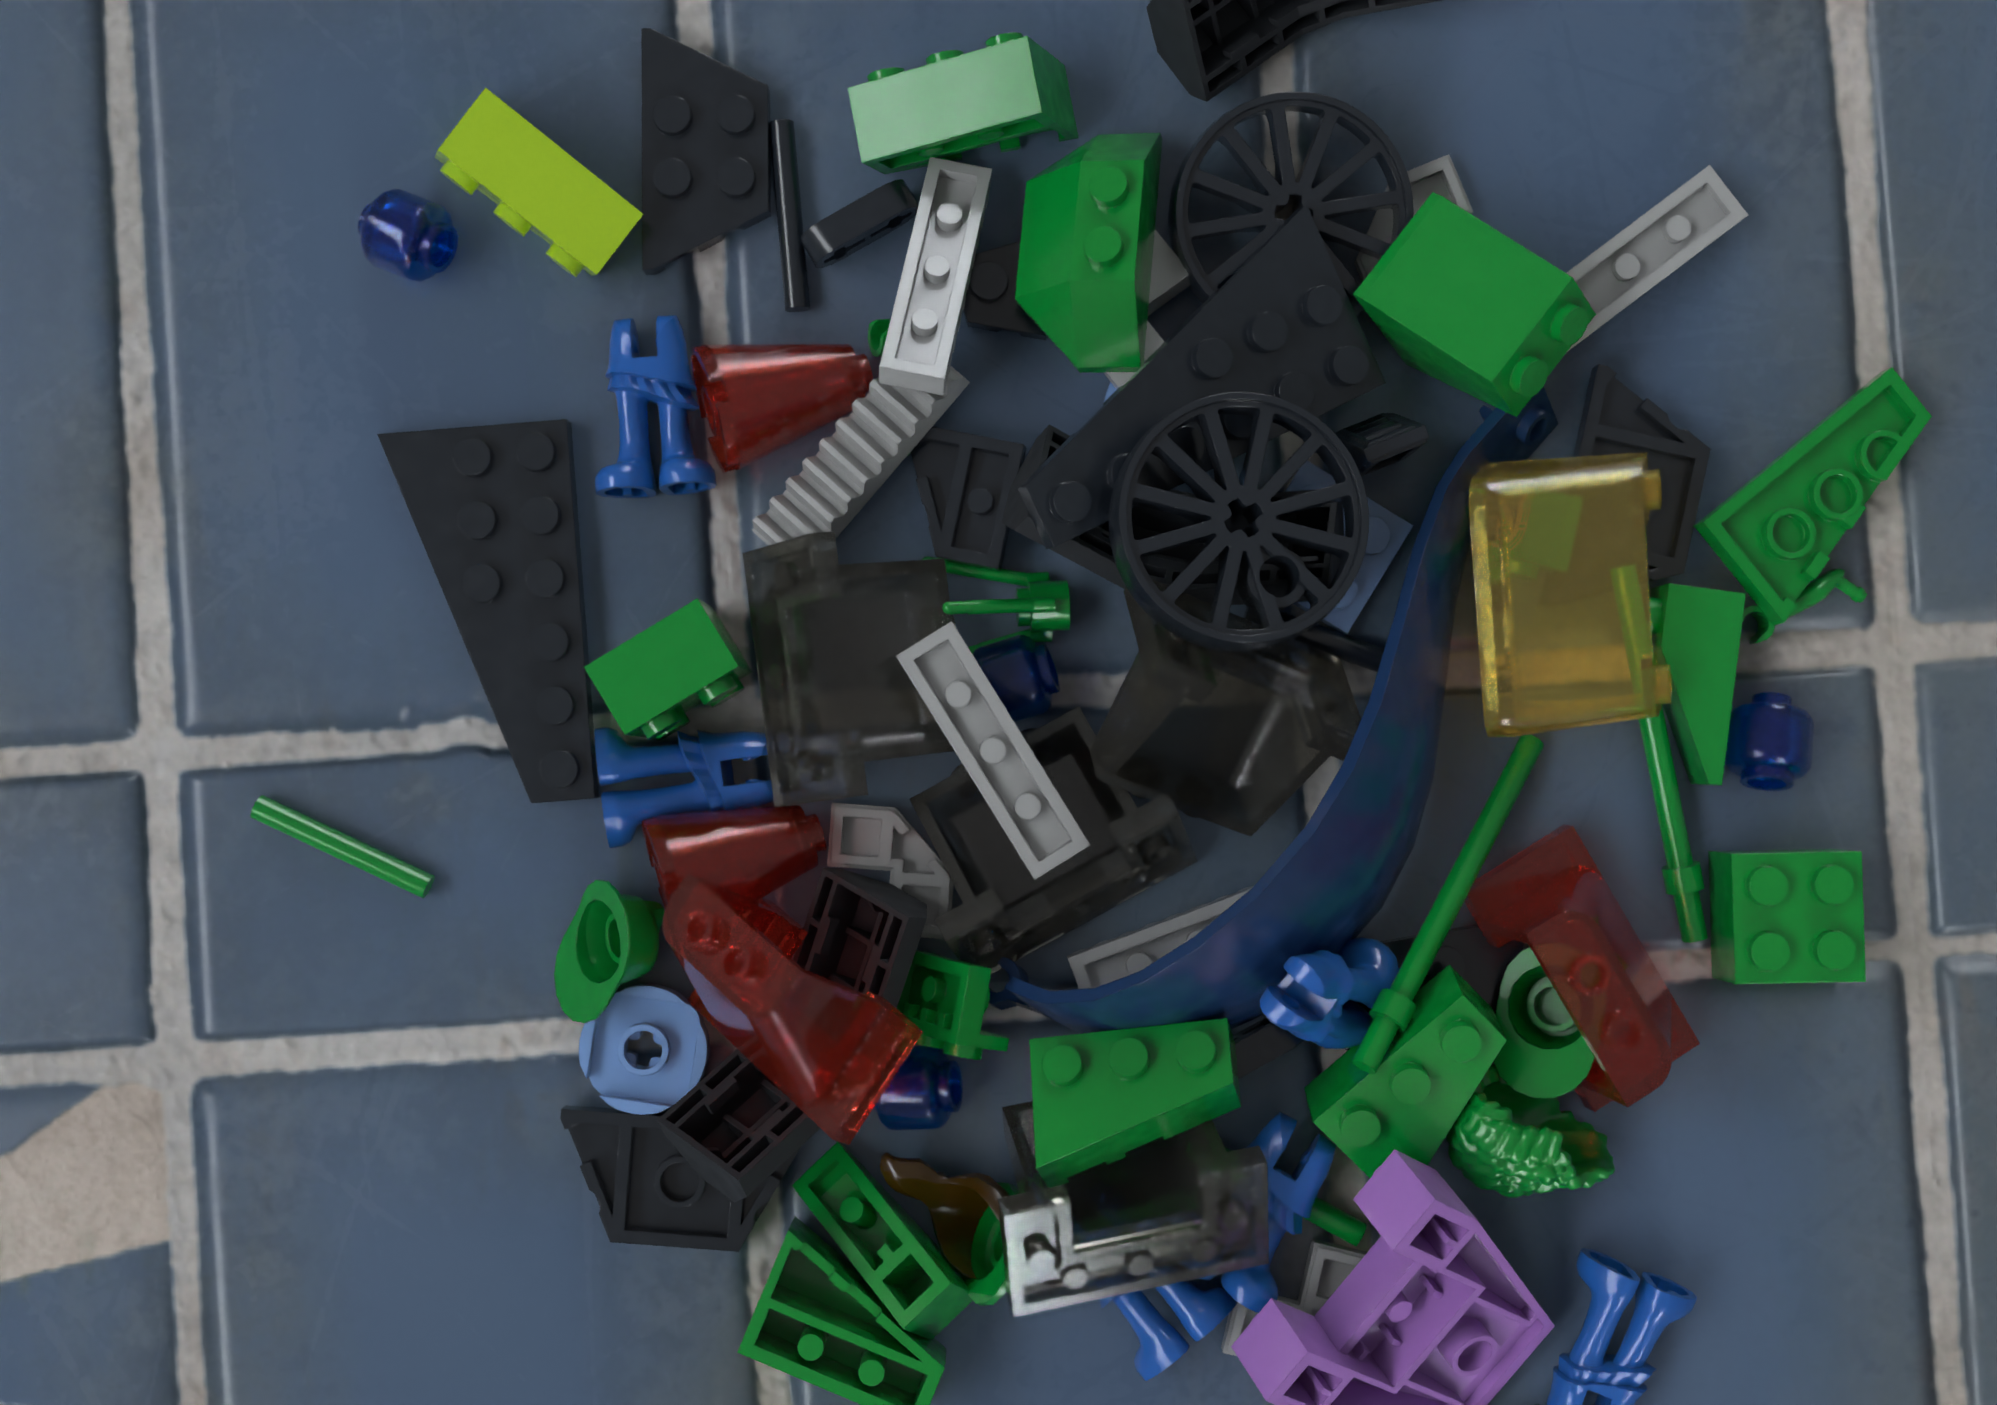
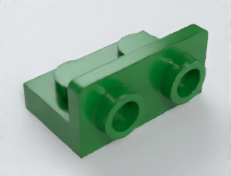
[891,950,1010,1060]

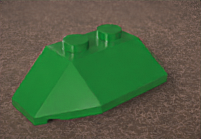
[1015,133,1162,373]

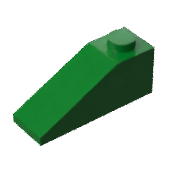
[1642,583,1746,786]
[792,1142,973,1340]

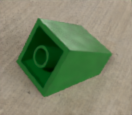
[1353,192,1596,417]

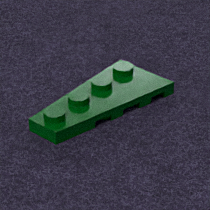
[1694,367,1932,626]

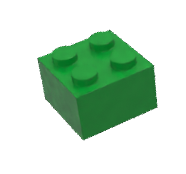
[584,598,752,741]
[1708,849,1866,984]

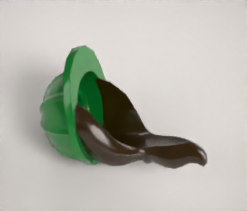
[880,1152,1045,1306]

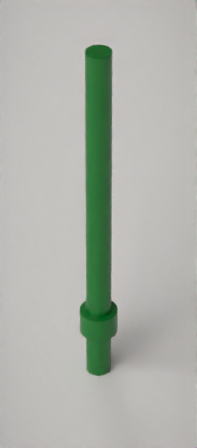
[1608,563,1708,943]
[1352,734,1544,1074]

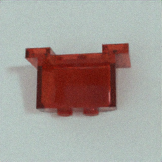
[1464,824,1700,1112]
[663,872,923,1145]

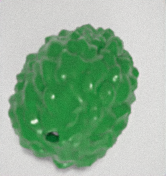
[1446,1065,1615,1198]

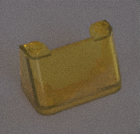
[1469,452,1672,737]

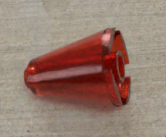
[691,344,873,473]
[641,805,826,942]

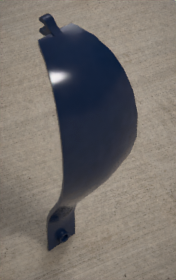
[989,386,1559,1034]

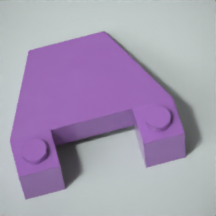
[1231,1149,1555,1405]

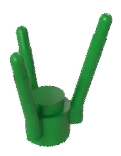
[921,556,1070,658]

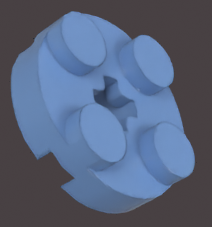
[579,984,710,1115]

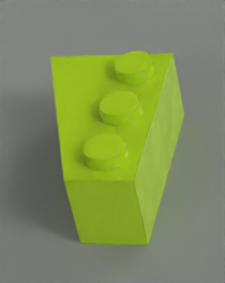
[435,87,643,277]

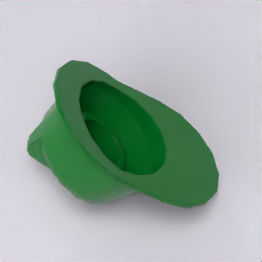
[554,879,665,1023]
[1494,943,1605,1099]

